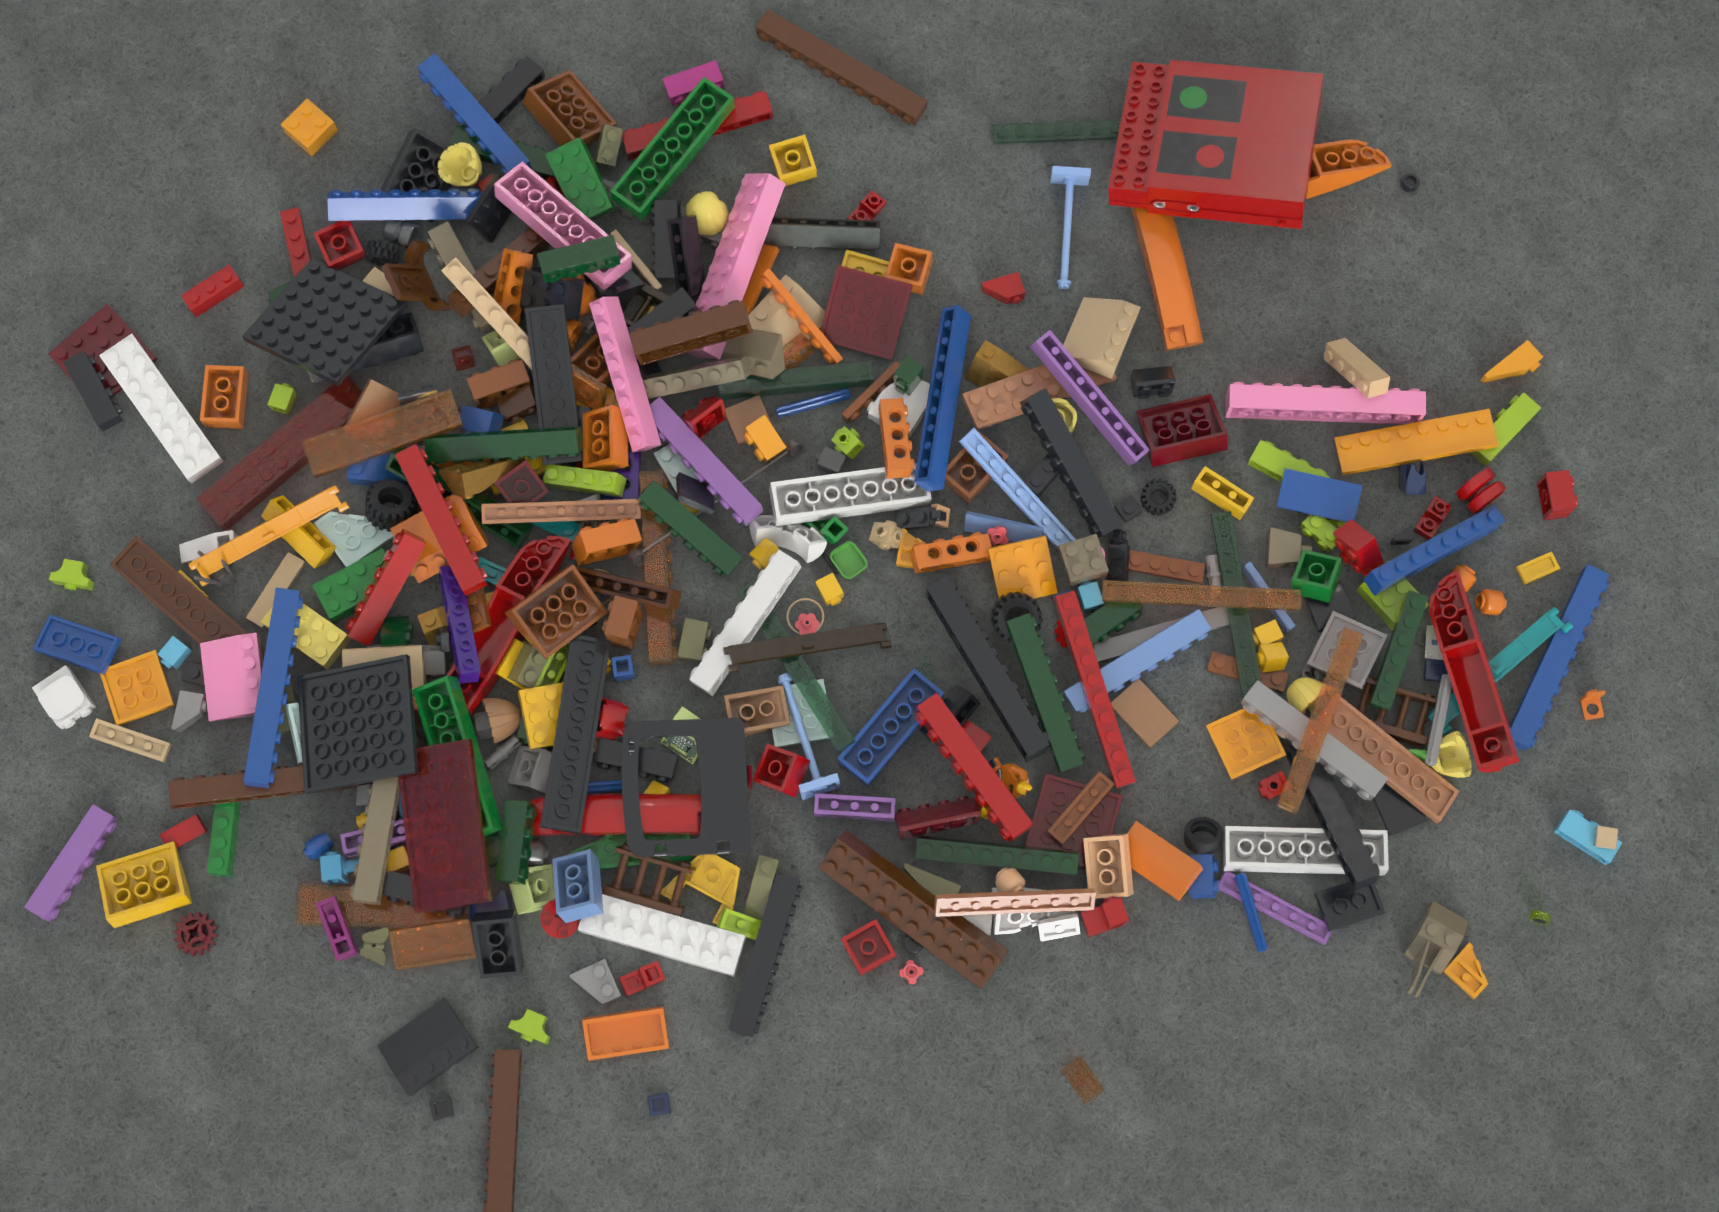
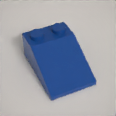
[346,441,409,486]

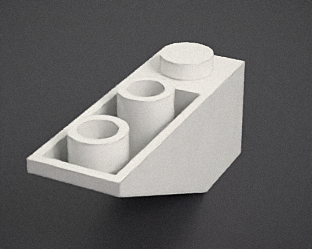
[179,530,238,564]

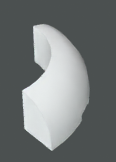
[749,515,827,563]

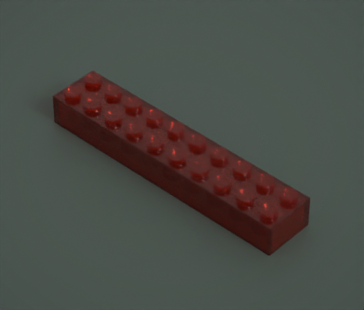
[196,376,363,531]

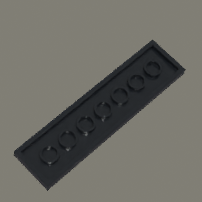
[525,304,583,465]

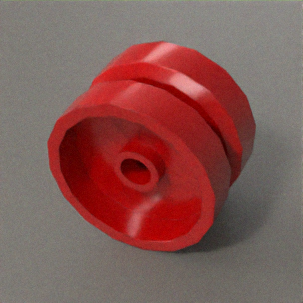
[1455,467,1507,515]

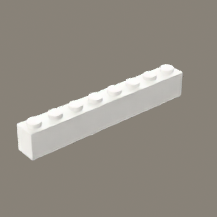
[689,550,801,697]

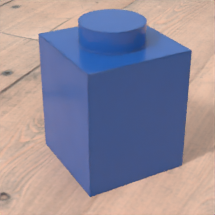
[611,655,636,682]

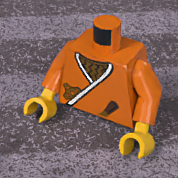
[980,757,1032,820]

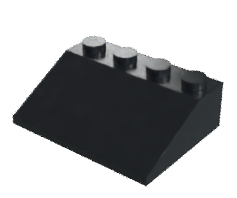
[380,128,451,222]
[377,998,479,1096]

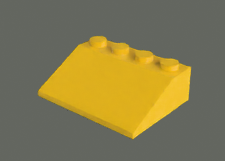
[96,841,192,928]

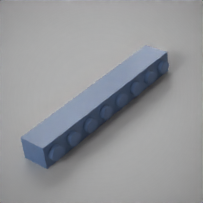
[1062,609,1211,713]

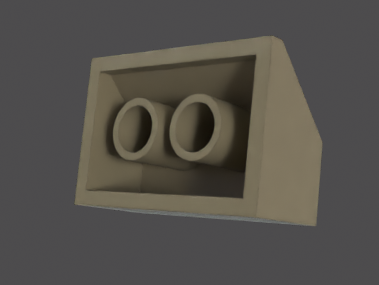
[722,329,785,379]

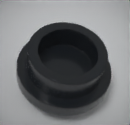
[1400,174,1420,193]

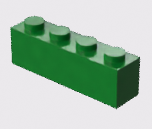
[207,802,241,877]

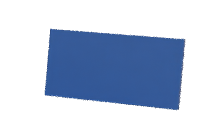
[1276,468,1363,523]
[33,614,121,675]

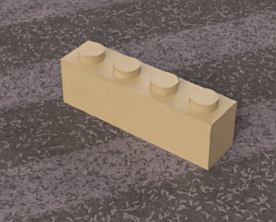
[1324,338,1390,398]

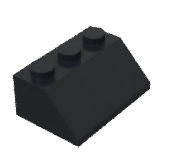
[583,268,645,310]

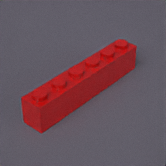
[345,529,426,646]

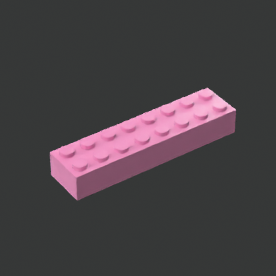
[494,162,632,290]

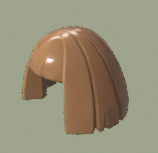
[482,698,521,744]

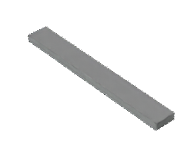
[1094,603,1240,663]

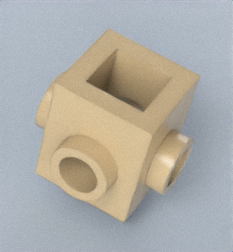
[869,520,903,550]

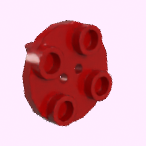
[540,899,580,938]

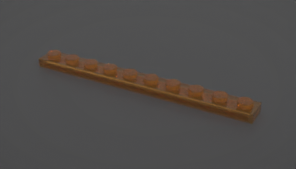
[1102,580,1301,611]
[1277,627,1363,814]

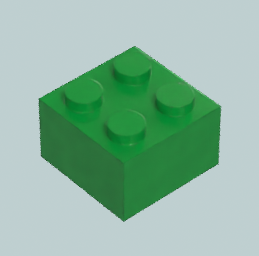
[1292,549,1342,603]

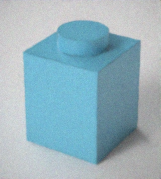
[1077,581,1104,613]
[158,636,192,669]

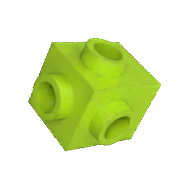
[831,426,866,460]

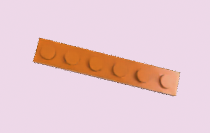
[760,268,843,366]

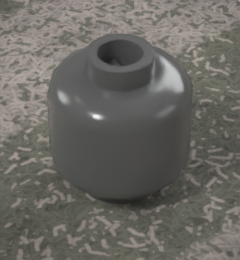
[528,840,548,866]

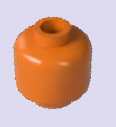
[1449,564,1476,593]
[1475,589,1507,615]

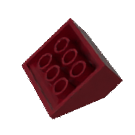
[1136,394,1228,467]
[895,796,980,840]

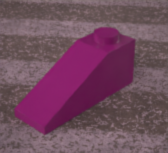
[315,896,360,961]

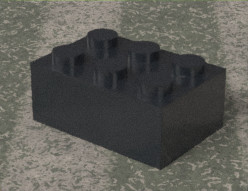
[520,267,584,320]
[472,909,524,979]

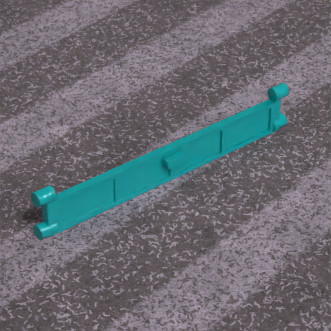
[1427,607,1573,736]

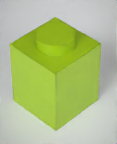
[267,383,297,415]

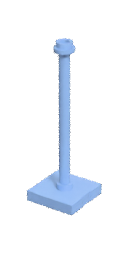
[1050,166,1091,289]
[778,673,840,800]

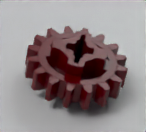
[173,912,219,956]

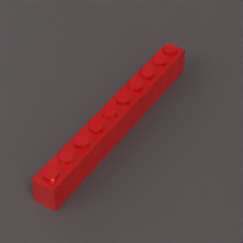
[1053,590,1136,788]

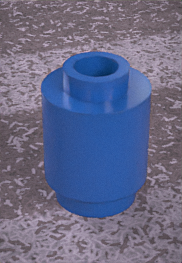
[303,832,334,860]

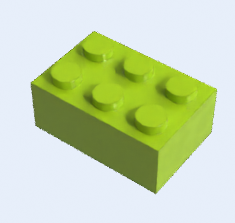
[1356,561,1429,630]

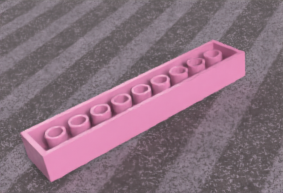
[687,173,785,360]
[1225,382,1426,425]

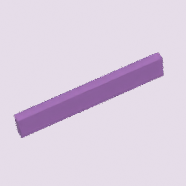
[1219,871,1332,945]

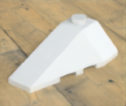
[992,887,1075,935]

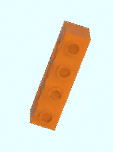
[488,248,533,325]
[878,398,914,479]
[910,532,992,574]

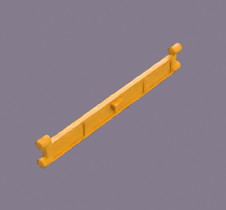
[188,485,350,586]

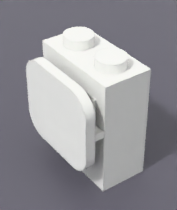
[32,665,96,729]

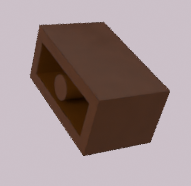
[496,383,537,424]

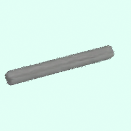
[1425,674,1452,766]

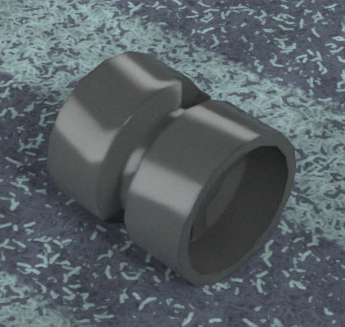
[384,220,419,247]

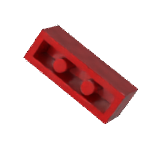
[181,265,244,318]

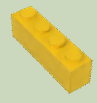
[261,495,337,569]

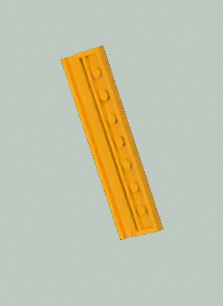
[1334,409,1499,476]

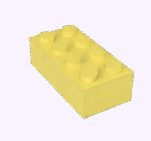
[261,604,351,670]

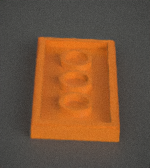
[742,244,779,315]

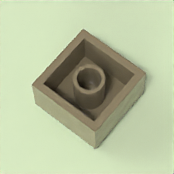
[1058,534,1109,587]

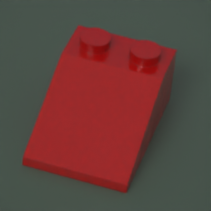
[681,396,727,439]

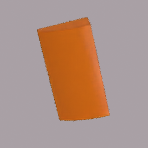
[1127,821,1203,901]
[582,1006,669,1061]

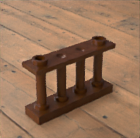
[1358,676,1437,748]
[603,844,696,917]

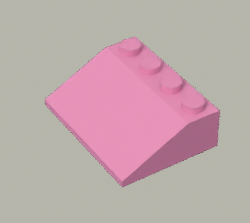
[200,633,263,722]

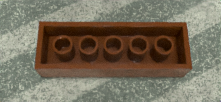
[630,300,753,365]

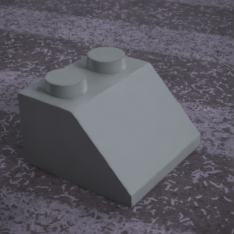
[507,746,552,794]

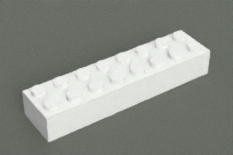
[99,334,224,484]
[769,463,932,527]
[1222,826,1389,875]
[578,894,746,977]

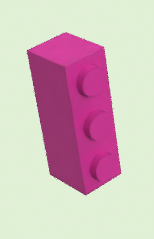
[663,60,724,105]

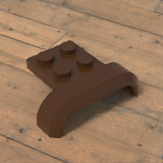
[381,240,452,311]

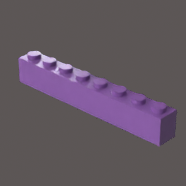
[1030,330,1150,466]
[650,397,763,526]

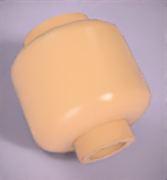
[995,868,1026,892]

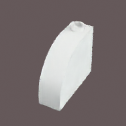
[867,381,930,440]

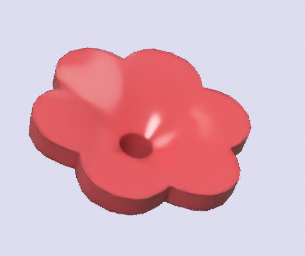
[795,613,820,635]

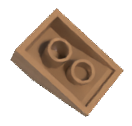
[724,685,790,736]

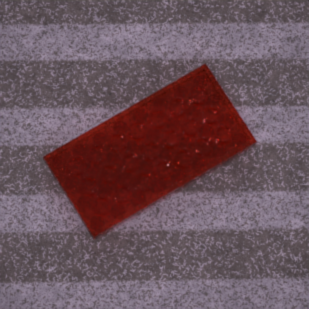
[398,739,492,913]

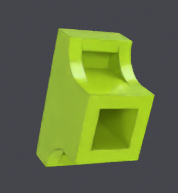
[49,559,94,591]
[508,1009,551,1044]

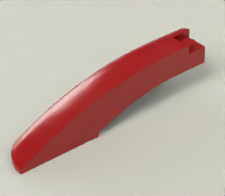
[446,536,571,715]
[1429,570,1520,773]
[530,794,701,836]

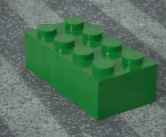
[545,137,617,221]
[312,548,404,624]

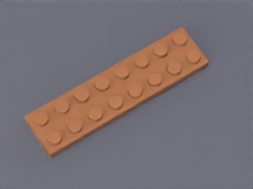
[961,365,1117,430]
[1314,692,1459,823]

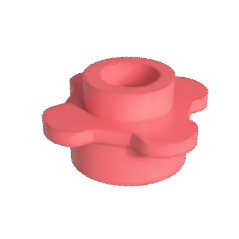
[987,526,1009,546]
[899,960,923,984]

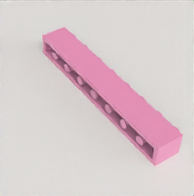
[589,297,661,452]

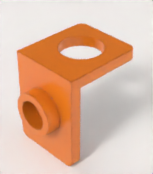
[1580,689,1606,720]

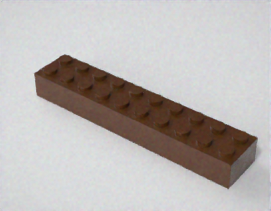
[818,830,1009,989]

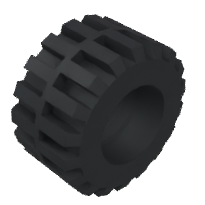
[365,478,415,532]
[991,592,1043,643]

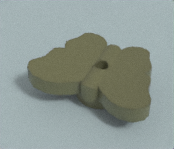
[360,927,390,966]

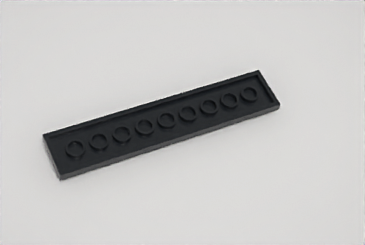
[540,635,611,834]

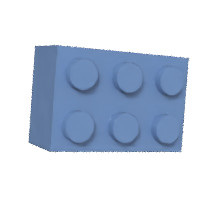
[552,849,604,923]

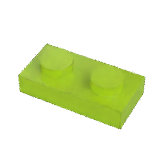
[717,908,762,940]

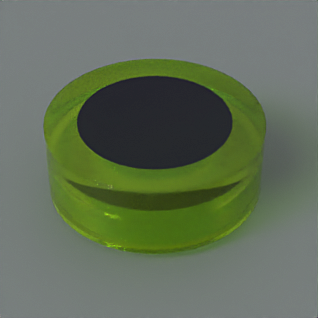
[1529,910,1551,925]

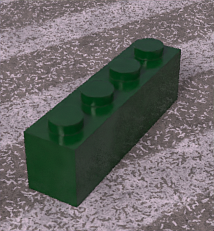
[537,235,621,283]
[1065,588,1144,649]
[495,800,537,885]

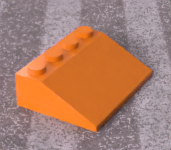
[390,494,489,583]

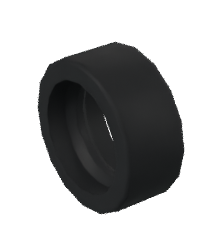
[1184,817,1223,855]

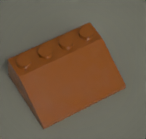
[522,70,617,147]
[505,564,608,659]

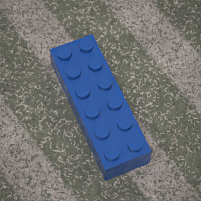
[837,668,945,787]

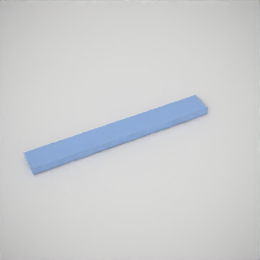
[959,428,1076,550]

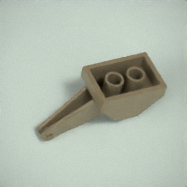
[1403,901,1469,998]

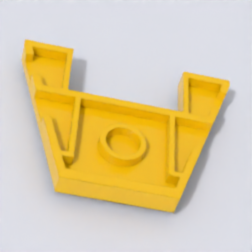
[661,855,741,925]

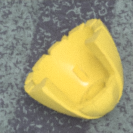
[438,142,482,186]
[684,191,729,236]
[1287,677,1334,715]
[1431,731,1472,778]

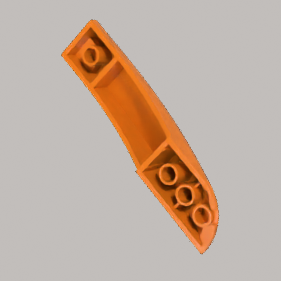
[1306,140,1392,199]
[1131,207,1204,351]

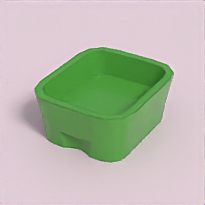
[830,541,868,580]

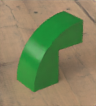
[801,516,849,544]

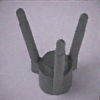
[193,550,235,588]

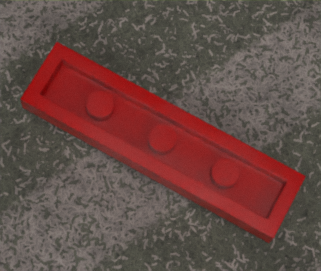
[280,207,311,278]

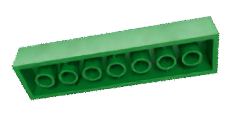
[610,77,735,221]
[412,676,502,843]

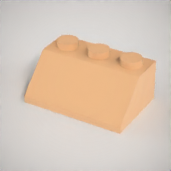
[1083,834,1134,898]

